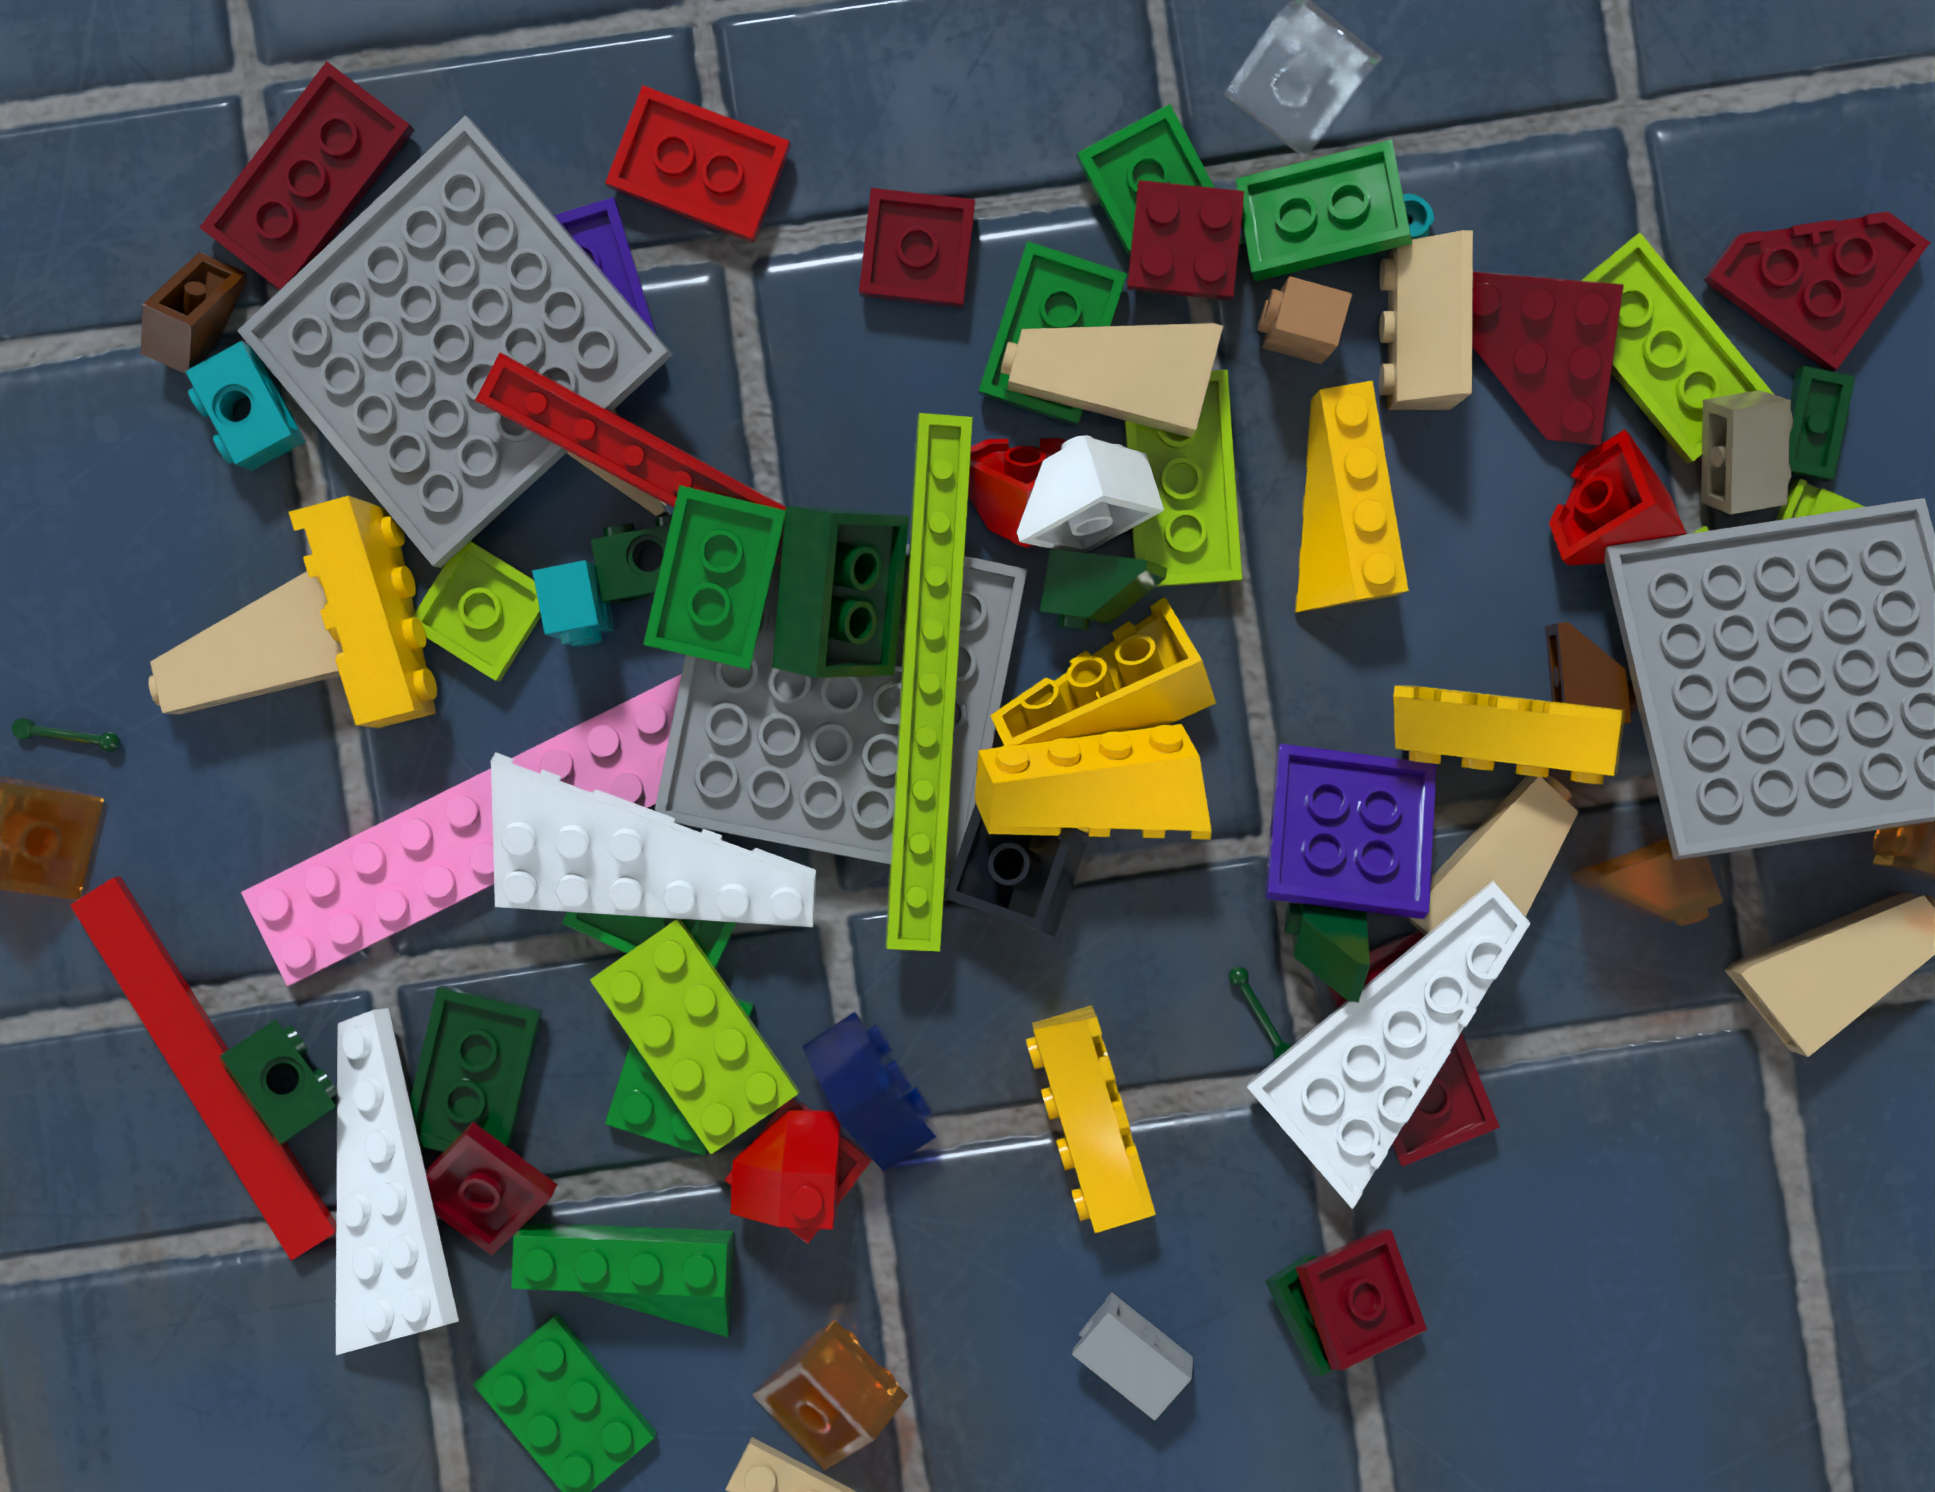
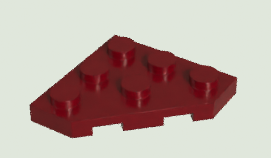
[1703,211,1931,372]
[1472,271,1624,445]

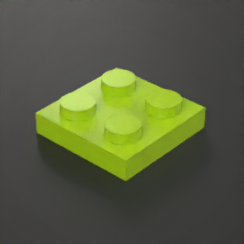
[412,541,541,682]

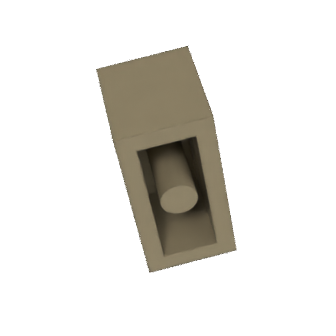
[1701,390,1793,515]

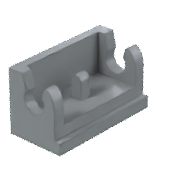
[1072,1292,1193,1421]

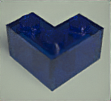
[802,1012,936,1172]

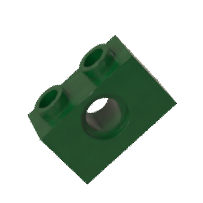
[591,514,673,606]
[219,1019,338,1147]

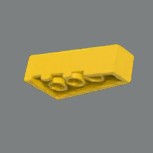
[289,496,437,728]

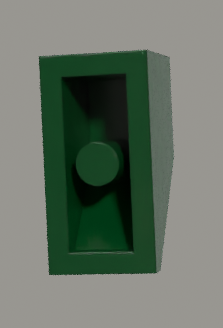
[1040,549,1167,631]
[1284,902,1370,1003]

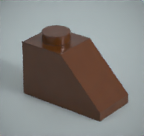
[141,252,247,374]
[1545,622,1637,724]

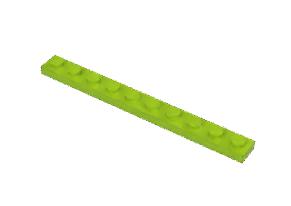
[885,413,973,952]

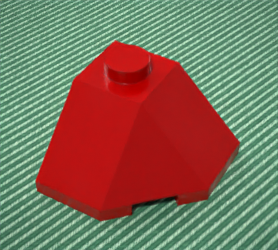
[1549,429,1687,565]
[968,438,1067,548]
[730,1109,842,1229]

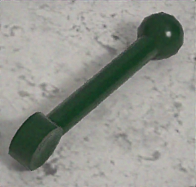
[12,718,120,752]
[1228,966,1292,1059]

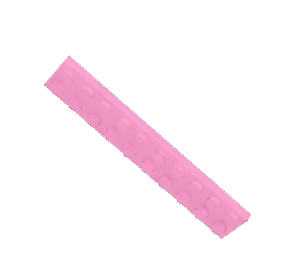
[241,674,682,986]

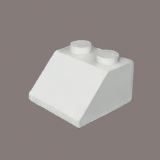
[1017,435,1164,553]

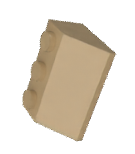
[1379,230,1473,410]

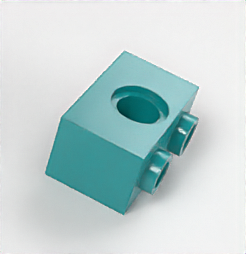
[185,341,307,471]
[532,560,615,647]

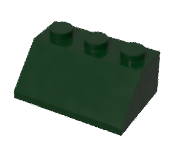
[772,506,909,678]

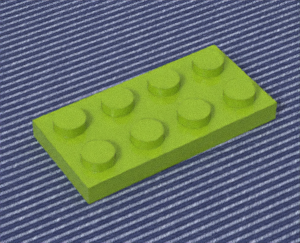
[1582,232,1774,464]
[1124,370,1242,587]
[590,919,800,1154]

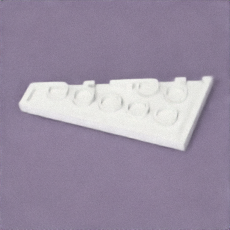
[491,752,816,927]
[1247,880,1530,1209]
[336,1008,459,1355]

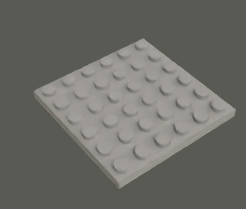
[237,115,673,568]
[1604,498,1935,860]
[655,544,1027,876]

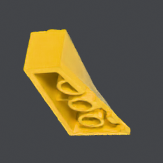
[1295,380,1409,613]
[990,597,1216,746]
[1393,685,1626,784]
[974,724,1212,840]
[1026,1005,1156,1233]

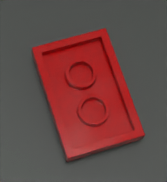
[605,85,791,243]

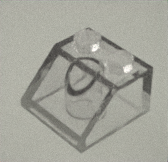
[1223,0,1383,159]

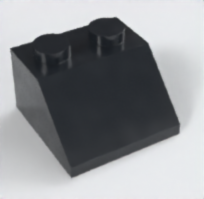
[943,803,1089,937]

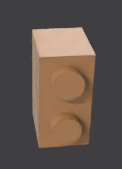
[1257,276,1352,365]

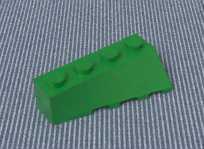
[511,1223,734,1338]

